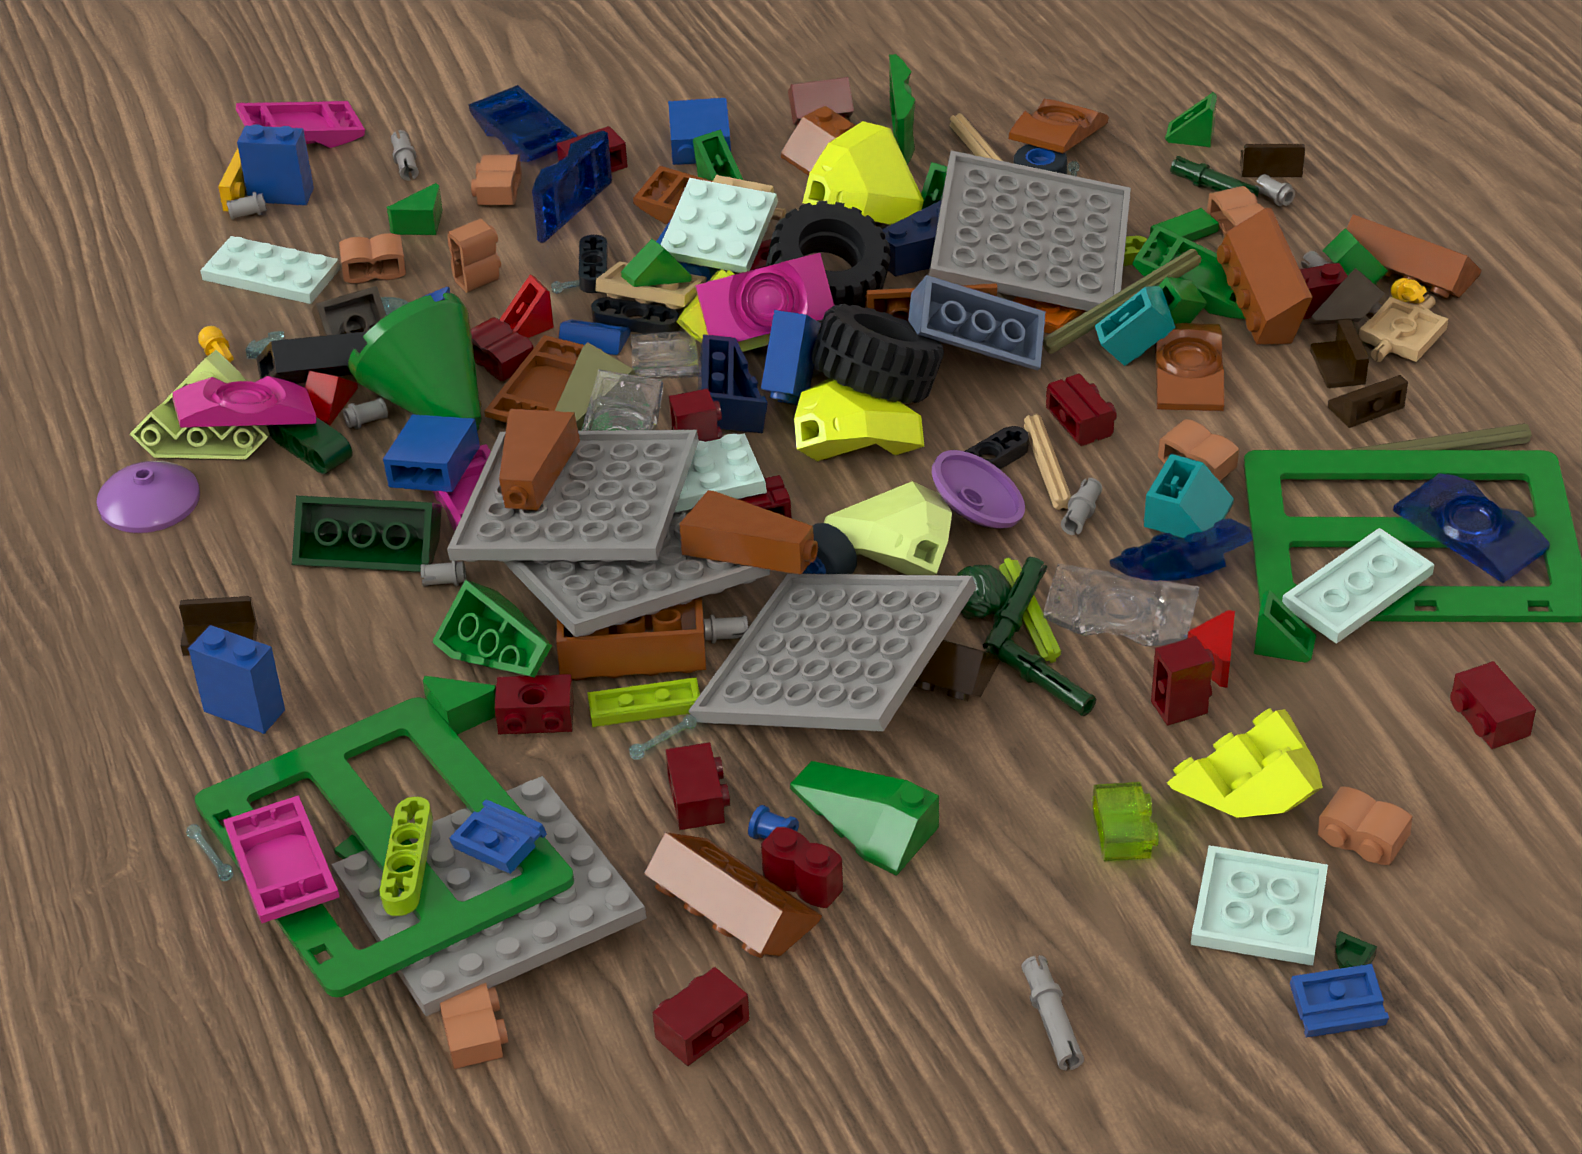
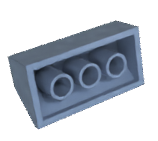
[908,275,1046,371]

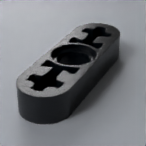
[578,235,608,293]
[591,297,680,338]
[965,426,1029,469]

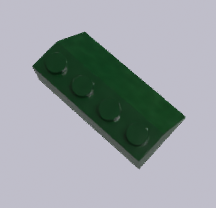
[292,495,442,572]

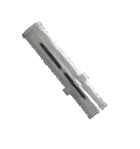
[1021,955,1084,1070]

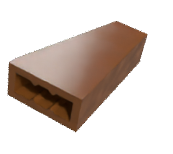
[499,409,580,510]
[680,490,818,575]

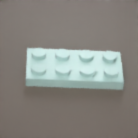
[200,236,340,304]
[1282,528,1434,644]

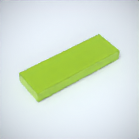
[587,677,700,727]

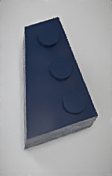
[882,200,942,277]
[698,334,768,433]

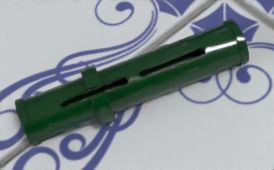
[1170,156,1259,198]
[983,557,1047,655]
[998,640,1097,716]

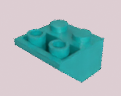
[1095,286,1176,366]
[1144,454,1234,546]

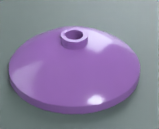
[932,450,1025,529]
[97,460,200,533]

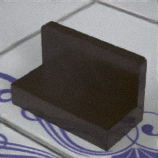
[1240,144,1305,177]
[1310,319,1369,388]
[1327,375,1408,428]
[179,596,258,656]

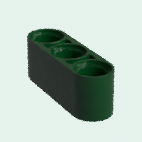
[267,417,353,474]

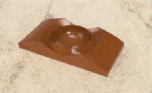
[1008,98,1109,153]
[633,166,712,224]
[1155,323,1224,411]
[484,335,602,423]

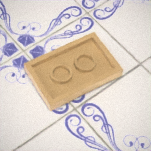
[596,261,707,309]

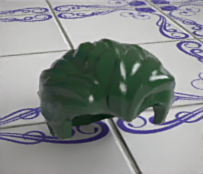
[956,564,1012,620]

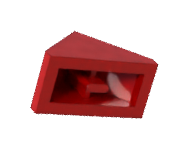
[500,274,554,338]
[305,371,358,426]
[1188,610,1235,688]

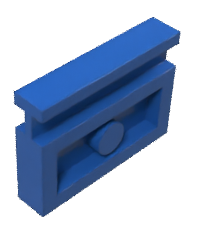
[449,799,547,874]
[1289,964,1389,1038]

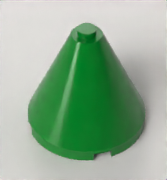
[348,293,482,432]

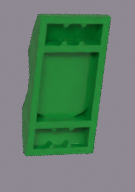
[889,54,915,165]
[1132,225,1245,319]

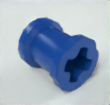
[748,805,799,839]

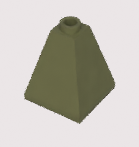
[555,342,650,431]

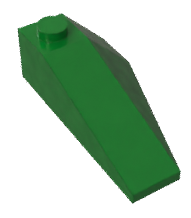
[432,580,552,678]
[790,761,939,876]

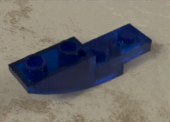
[1109,519,1253,581]

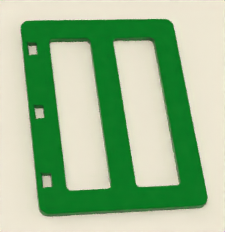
[1243,450,1582,622]
[195,697,574,997]

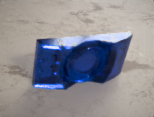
[468,85,578,162]
[532,130,612,243]
[1393,473,1550,583]

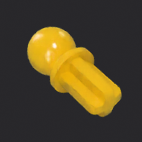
[1391,278,1427,304]
[198,326,234,363]

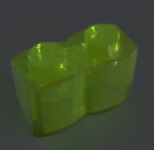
[1092,782,1159,862]

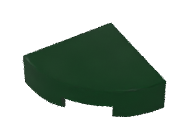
[1334,931,1377,969]

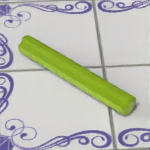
[999,558,1061,663]

